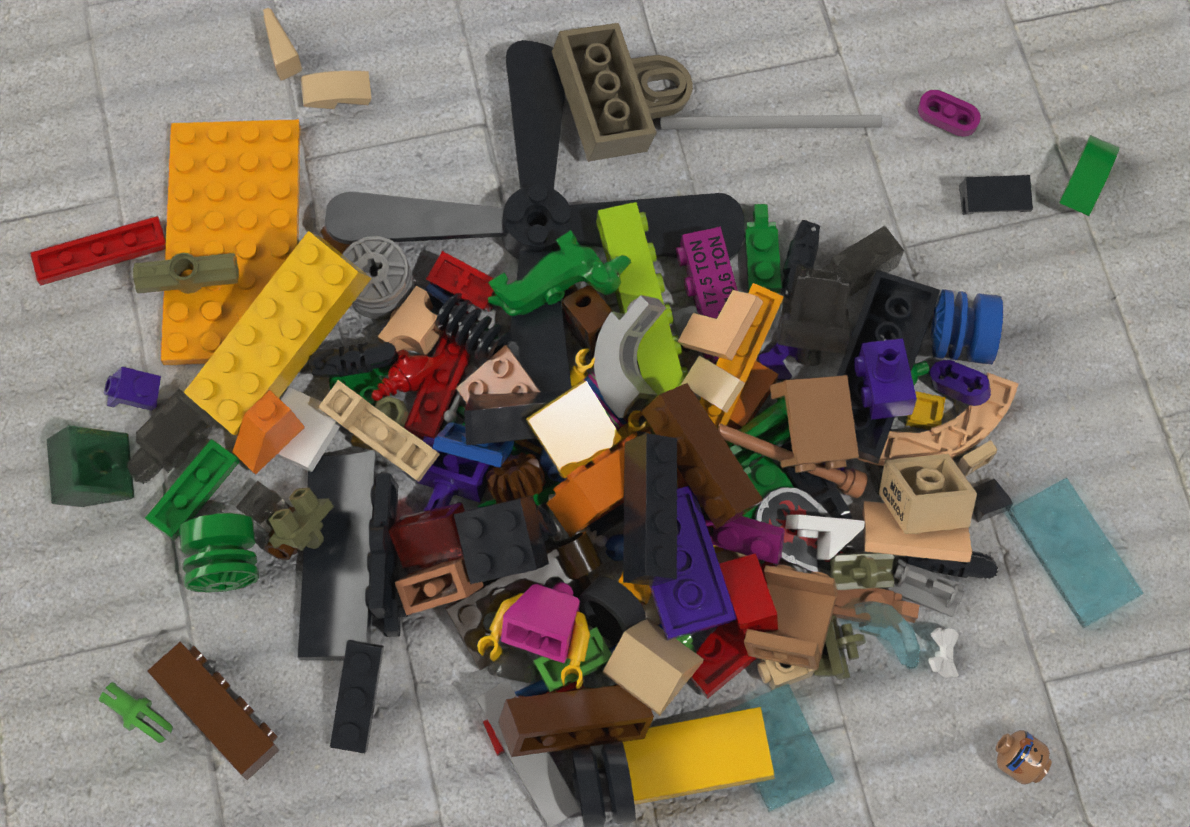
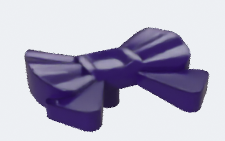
[757,331,806,381]

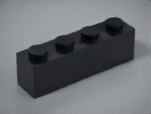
[623,433,677,586]

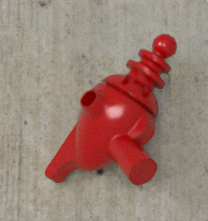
[371,349,448,401]

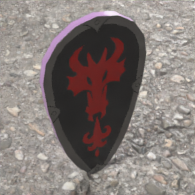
[755,487,856,576]

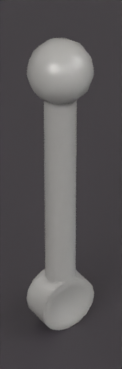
[444,365,477,423]

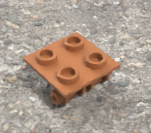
[456,345,541,403]

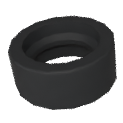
[579,576,646,644]

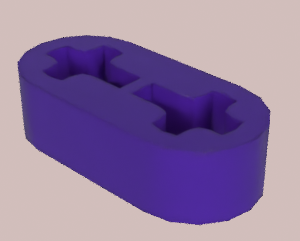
[930,359,991,406]

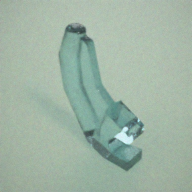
[854,601,920,669]

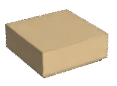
[957,440,998,476]

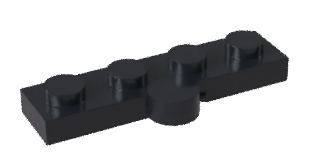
[365,473,399,618]

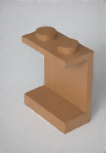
[770,375,859,473]
[744,565,838,670]

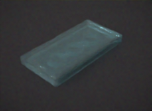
[1008,477,1144,629]

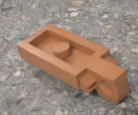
[832,588,920,628]

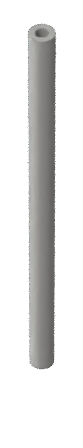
[660,115,882,129]

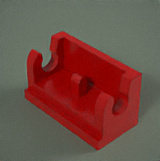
[426,251,496,312]
[719,553,778,636]

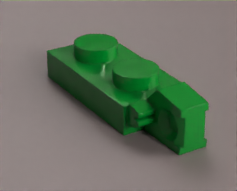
[744,204,782,293]

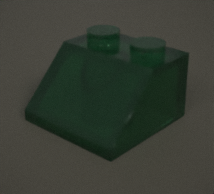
[47,425,134,507]

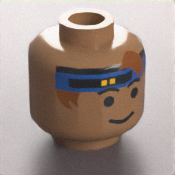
[995,730,1052,785]

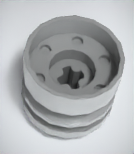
[343,236,414,320]

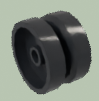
[571,740,636,827]

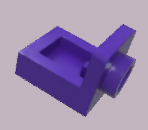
[104,366,161,411]

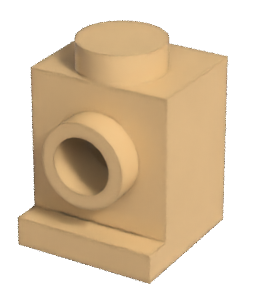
[757,658,815,691]

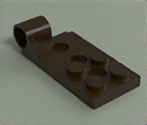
[445,531,603,670]

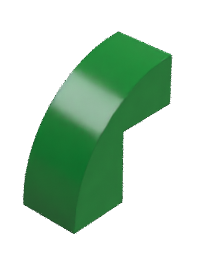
[1059,135,1120,216]

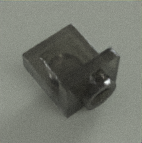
[236,481,290,533]

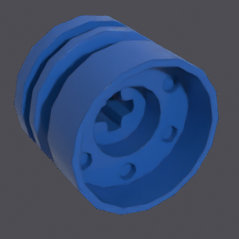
[930,289,1003,365]

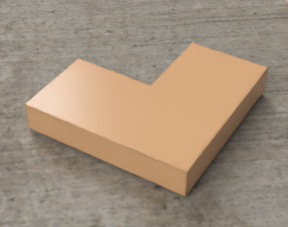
[677,290,763,361]

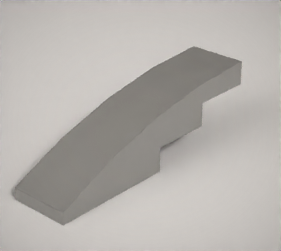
[476,680,581,827]

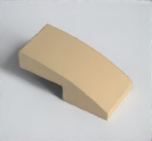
[301,71,372,109]
[681,356,745,413]

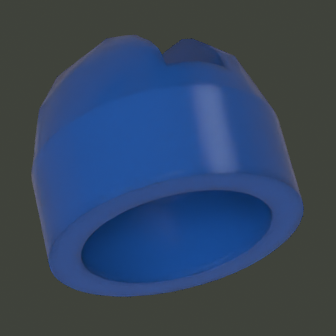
[605,534,624,562]

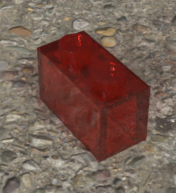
[388,503,465,568]

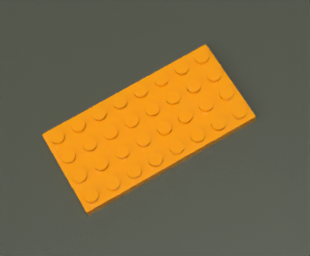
[161,119,301,365]

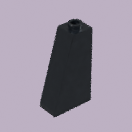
[464,390,601,445]

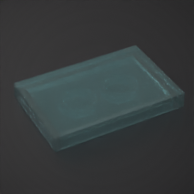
[723,684,835,812]

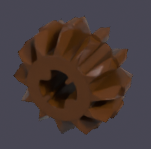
[485,452,546,503]

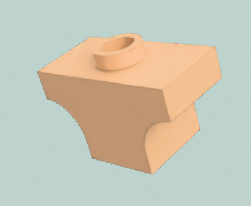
[377,286,444,356]

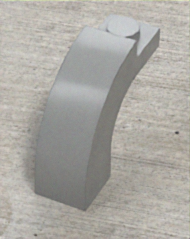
[594,295,666,419]

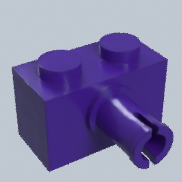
[855,338,917,420]
[416,436,491,521]

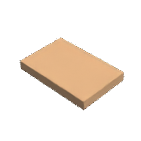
[862,501,972,563]

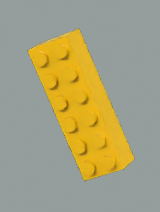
[184,231,372,436]

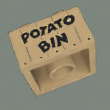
[879,454,977,534]

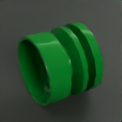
[179,513,259,593]

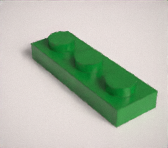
[145,439,240,541]

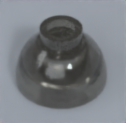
[487,644,537,684]

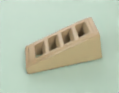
[263,7,302,81]

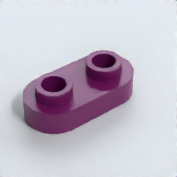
[918,90,981,137]

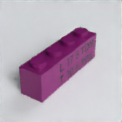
[676,227,738,365]

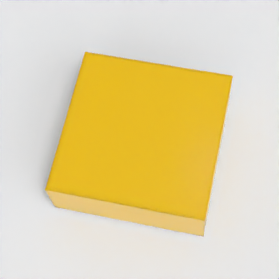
[906,391,946,430]

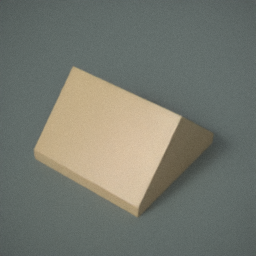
[603,618,704,716]

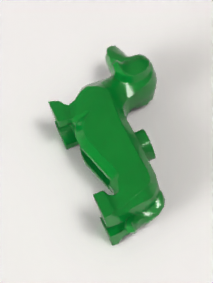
[488,230,631,316]
[725,398,791,475]

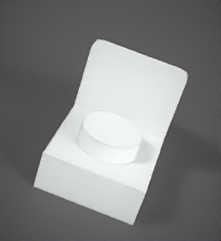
[786,515,865,560]

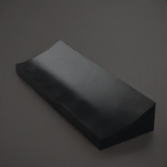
[836,270,940,464]
[298,450,379,661]

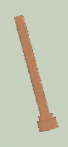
[716,424,868,498]

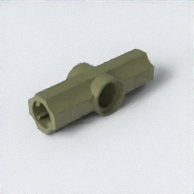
[133,253,239,294]

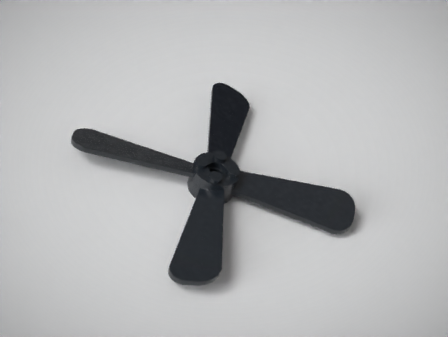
[325,40,744,392]

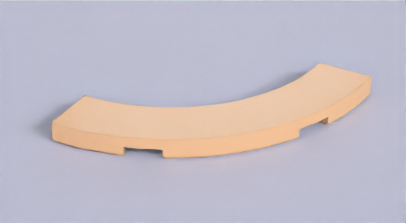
[858,372,1018,466]

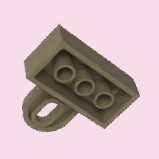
[552,23,693,162]

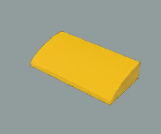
[623,707,775,805]

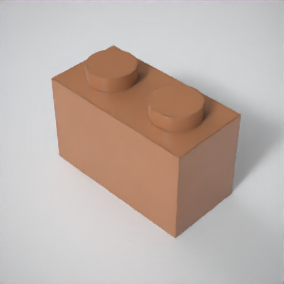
[395,556,484,615]

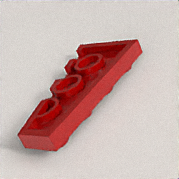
[690,561,776,699]

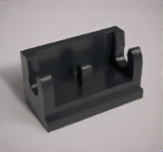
[959,175,1033,215]

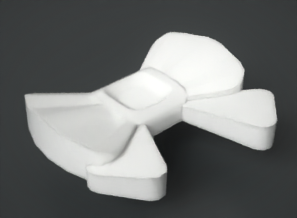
[928,628,959,678]

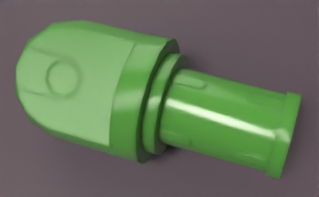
[99,682,173,743]

